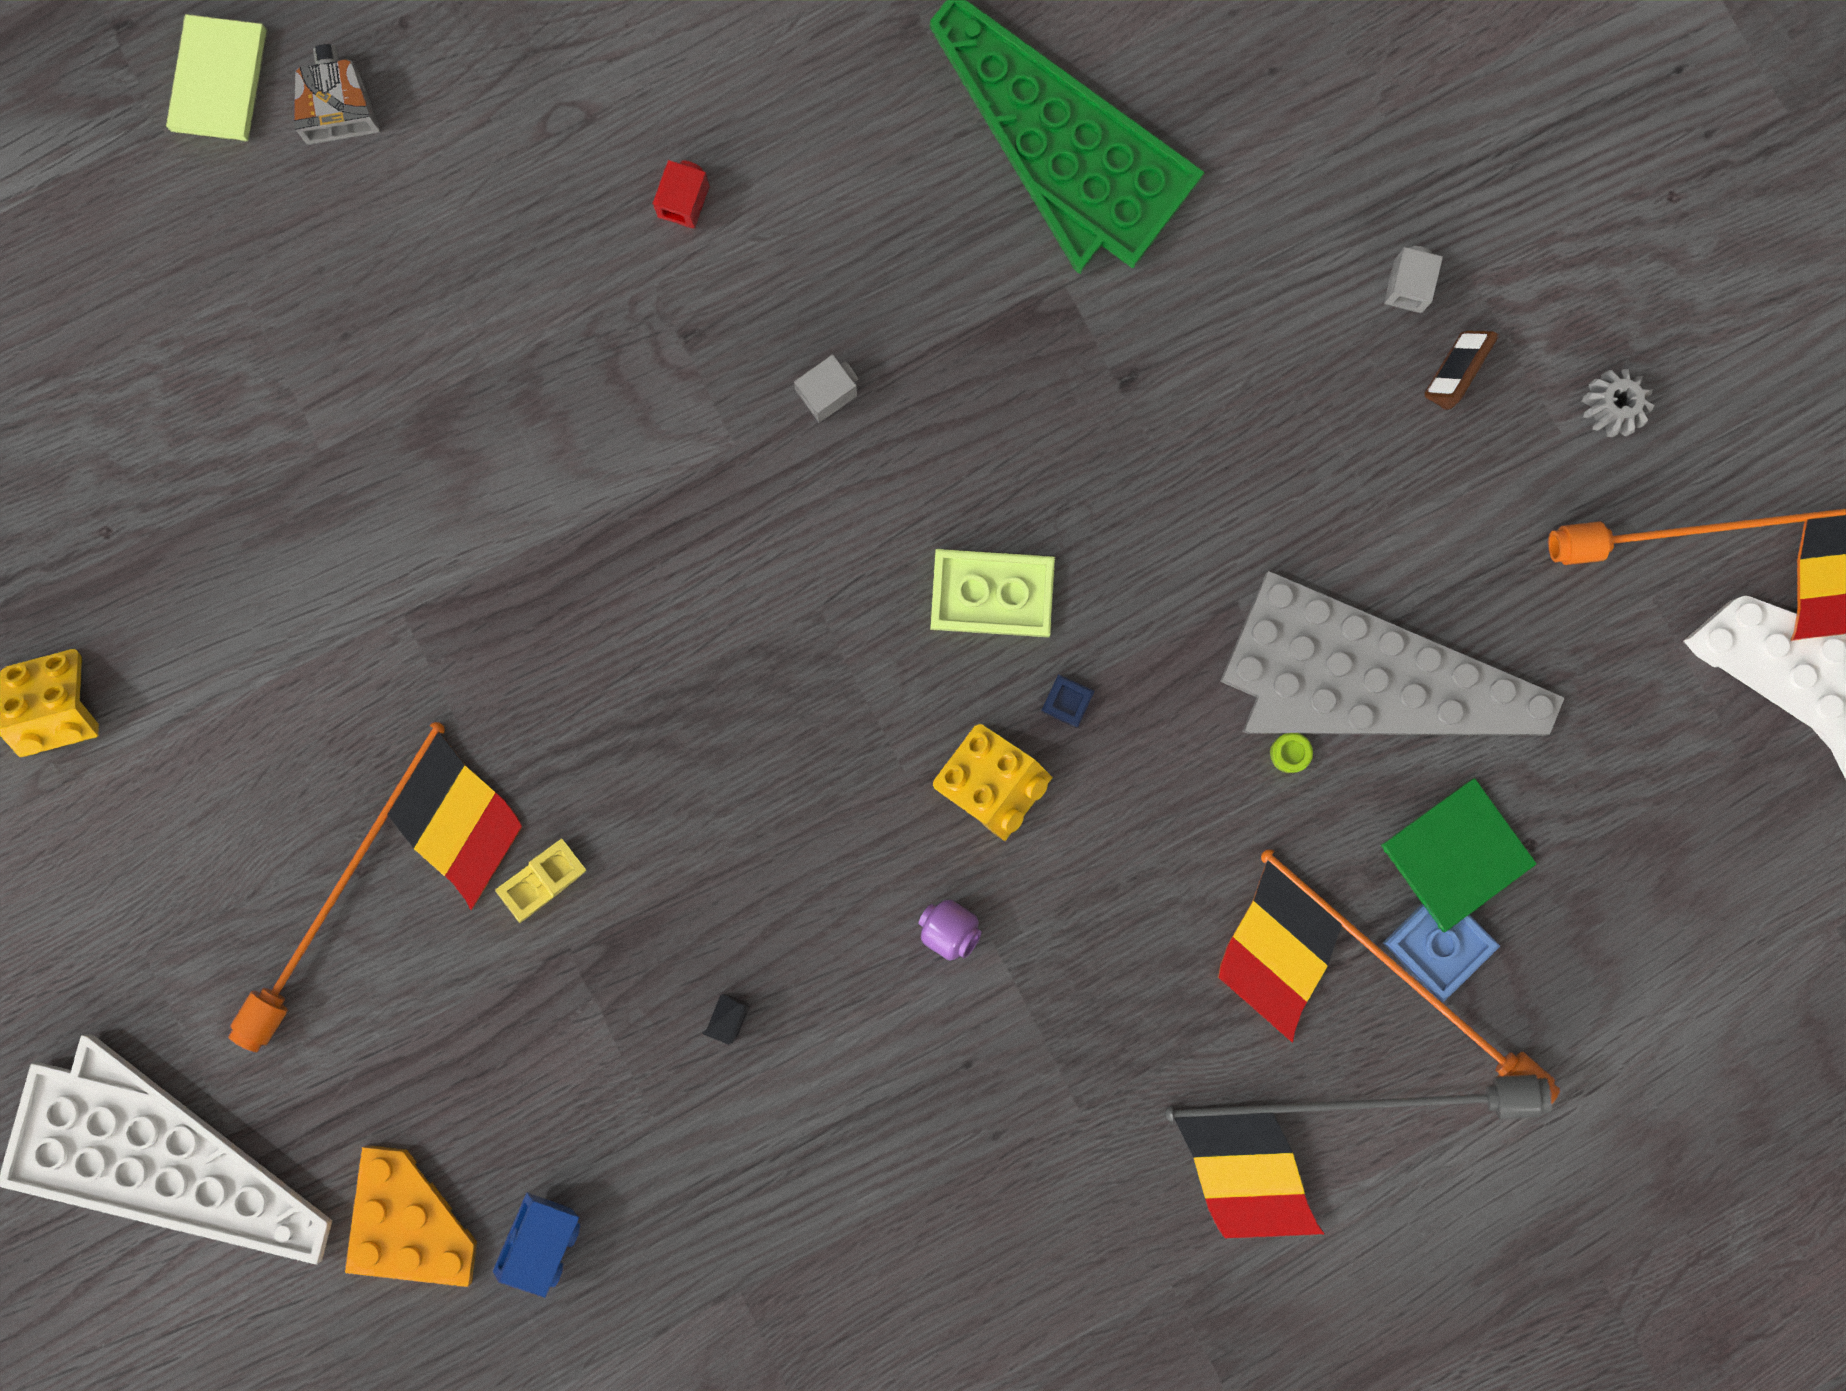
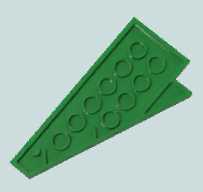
[930,0,1204,274]

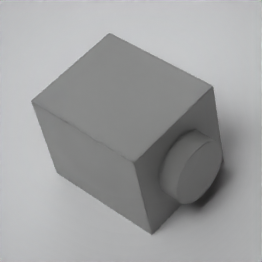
[1384,246,1443,313]
[794,354,858,423]

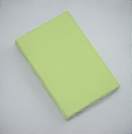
[166,15,267,141]
[930,549,1055,637]

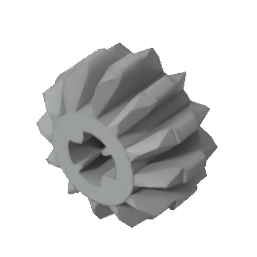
[1582,369,1655,437]

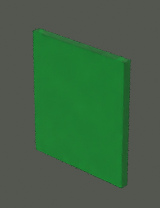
[1381,778,1537,932]

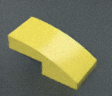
[495,838,586,923]

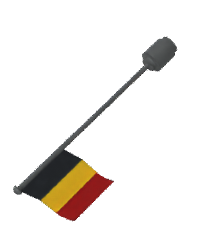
[1165,1074,1552,1238]

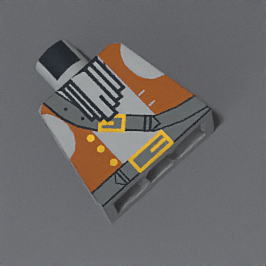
[294,44,380,145]

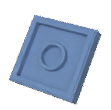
[1383,904,1500,1003]

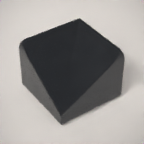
[702,994,750,1045]

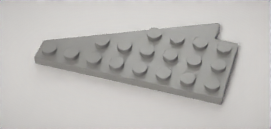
[1220,571,1564,736]

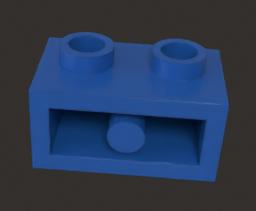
[493,1192,580,1298]

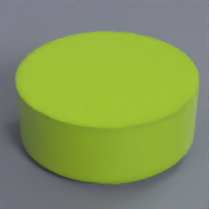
[1270,733,1313,773]

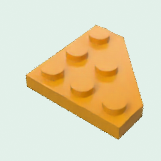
[345,1145,477,1287]

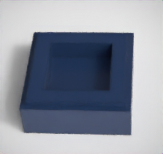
[1041,674,1095,728]

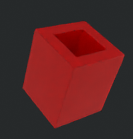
[653,160,710,229]

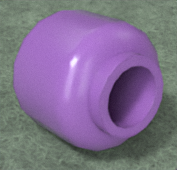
[919,900,982,960]

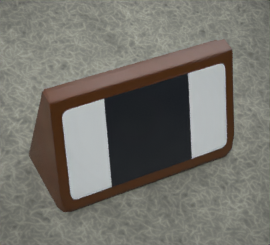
[1424,331,1498,410]

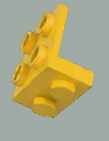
[0,649,99,758]
[933,724,1053,841]

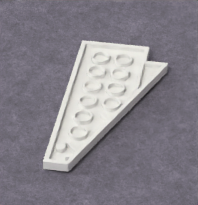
[0,1034,332,1265]

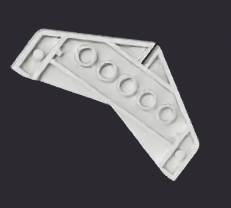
[1684,596,1846,779]

